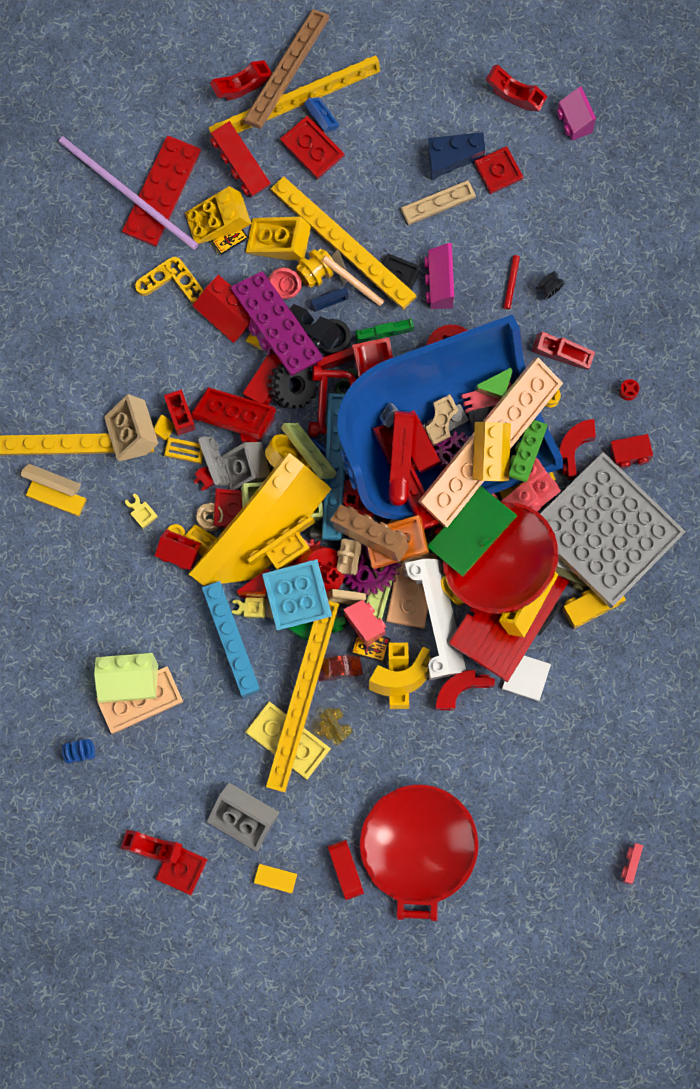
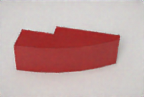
[532,332,595,370]

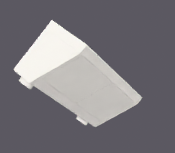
[403,559,466,681]

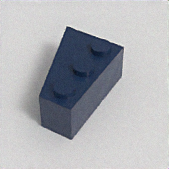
[427,132,486,180]

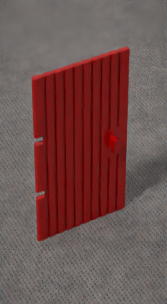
[449,576,570,682]

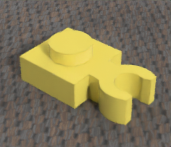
[125,494,158,529]
[232,598,266,618]

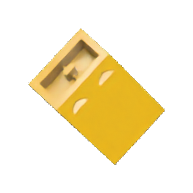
[185,186,251,244]

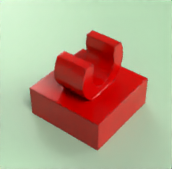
[194,466,215,491]

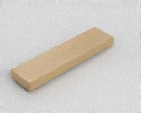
[401,180,476,226]

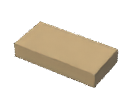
[326,589,366,605]

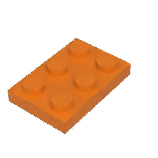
[367,515,429,569]

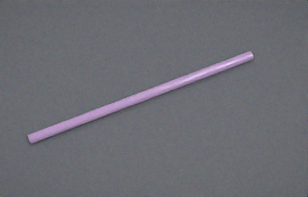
[59,137,198,250]

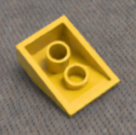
[246,217,311,260]

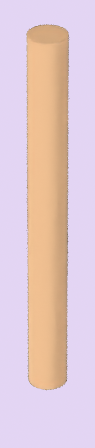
[322,255,384,306]

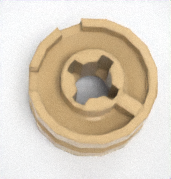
[196,503,223,532]

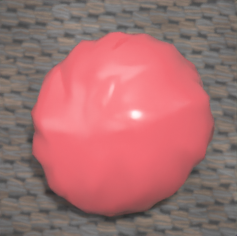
[268,267,302,300]

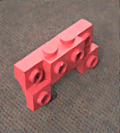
[492,458,561,511]

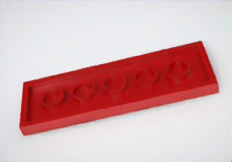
[122,135,201,247]

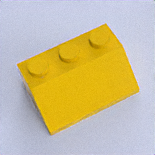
[473,422,511,481]

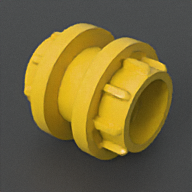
[296,249,334,288]

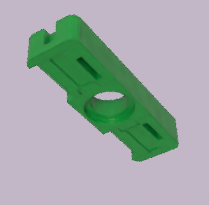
[355,318,414,344]

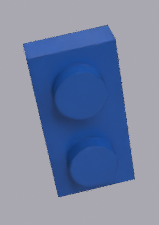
[304,97,340,132]

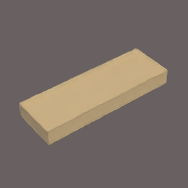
[21,464,81,496]

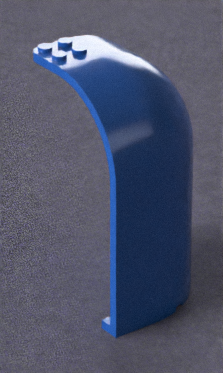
[337,314,563,520]

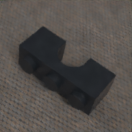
[290,303,341,350]

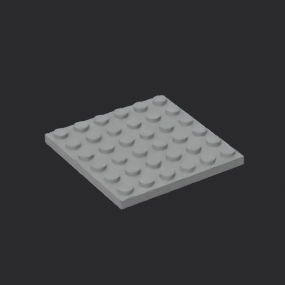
[540,452,686,608]

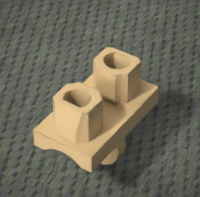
[337,539,362,575]

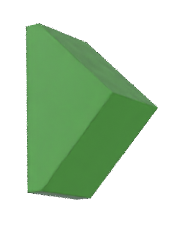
[475,368,512,399]

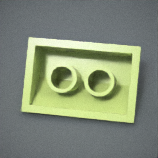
[94,653,158,703]

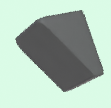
[310,526,329,542]

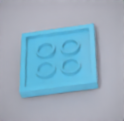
[262,560,332,630]

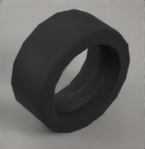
[318,319,351,356]

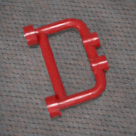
[308,365,357,437]

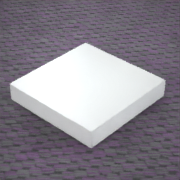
[502,656,551,702]

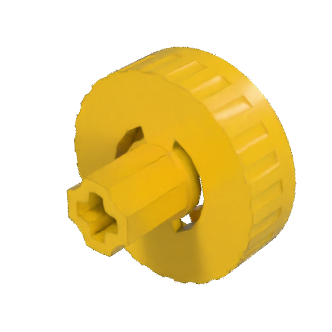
[265,434,312,470]

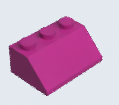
[424,243,454,309]

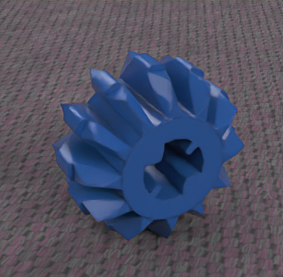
[62,739,95,764]

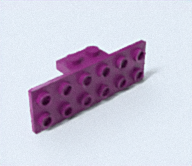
[231,271,323,376]

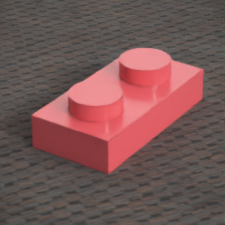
[621,843,643,885]

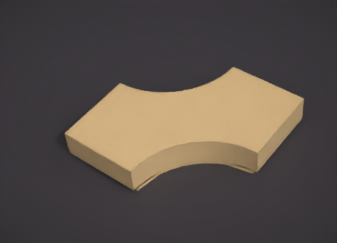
[425,395,459,446]

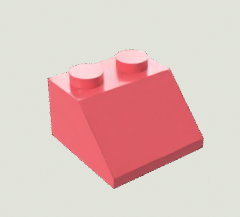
[344,600,386,647]

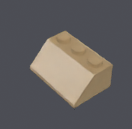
[104,394,158,461]

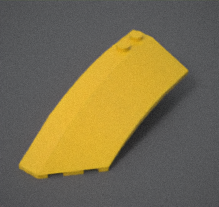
[189,453,331,586]

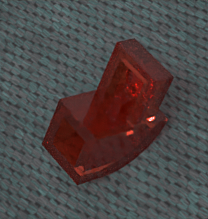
[318,655,363,681]

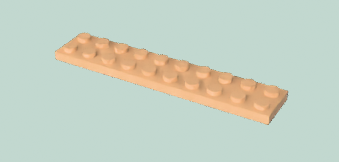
[418,357,563,527]

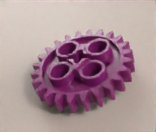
[344,544,402,595]

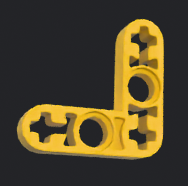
[135,257,203,304]

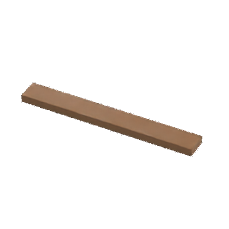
[244,9,329,129]

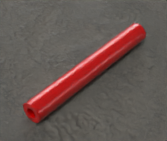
[503,255,520,310]

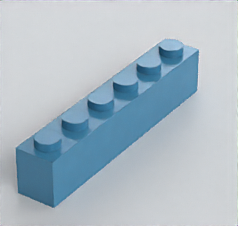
[202,581,261,699]

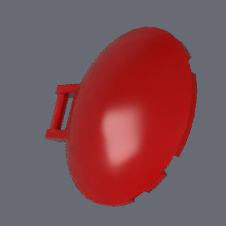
[434,501,559,614]
[360,785,479,921]

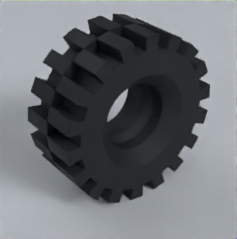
[267,363,318,409]

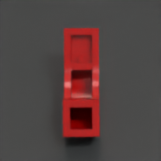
[210,60,272,101]
[485,65,548,112]
[559,419,596,480]
[435,670,495,711]
[120,830,182,865]

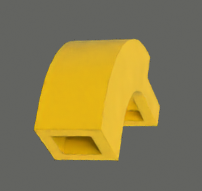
[369,647,432,696]

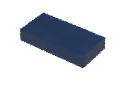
[311,287,348,312]

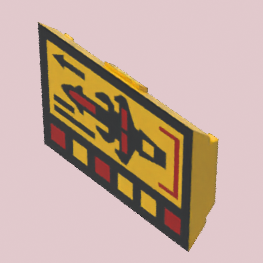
[210,229,249,255]
[350,633,391,663]

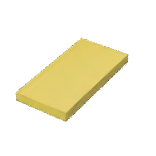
[245,701,331,780]

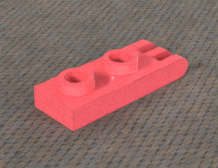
[461,382,512,414]

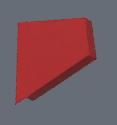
[237,568,270,599]

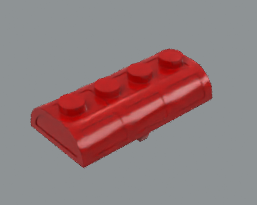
[352,337,393,378]

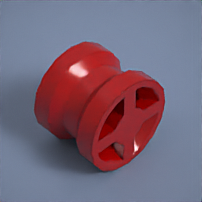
[619,379,640,401]

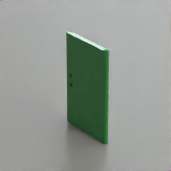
[427,486,517,576]

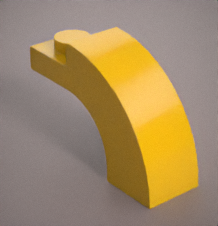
[389,643,409,709]

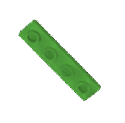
[509,420,548,482]

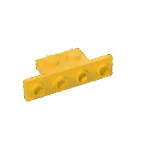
[247,516,315,570]

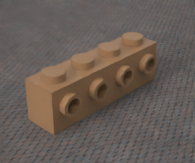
[330,505,409,562]

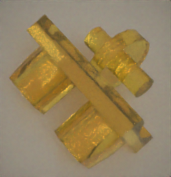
[318,708,353,746]

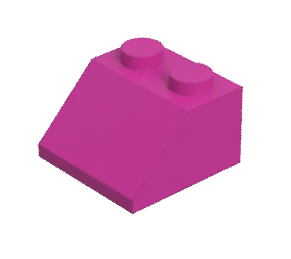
[556,86,596,140]

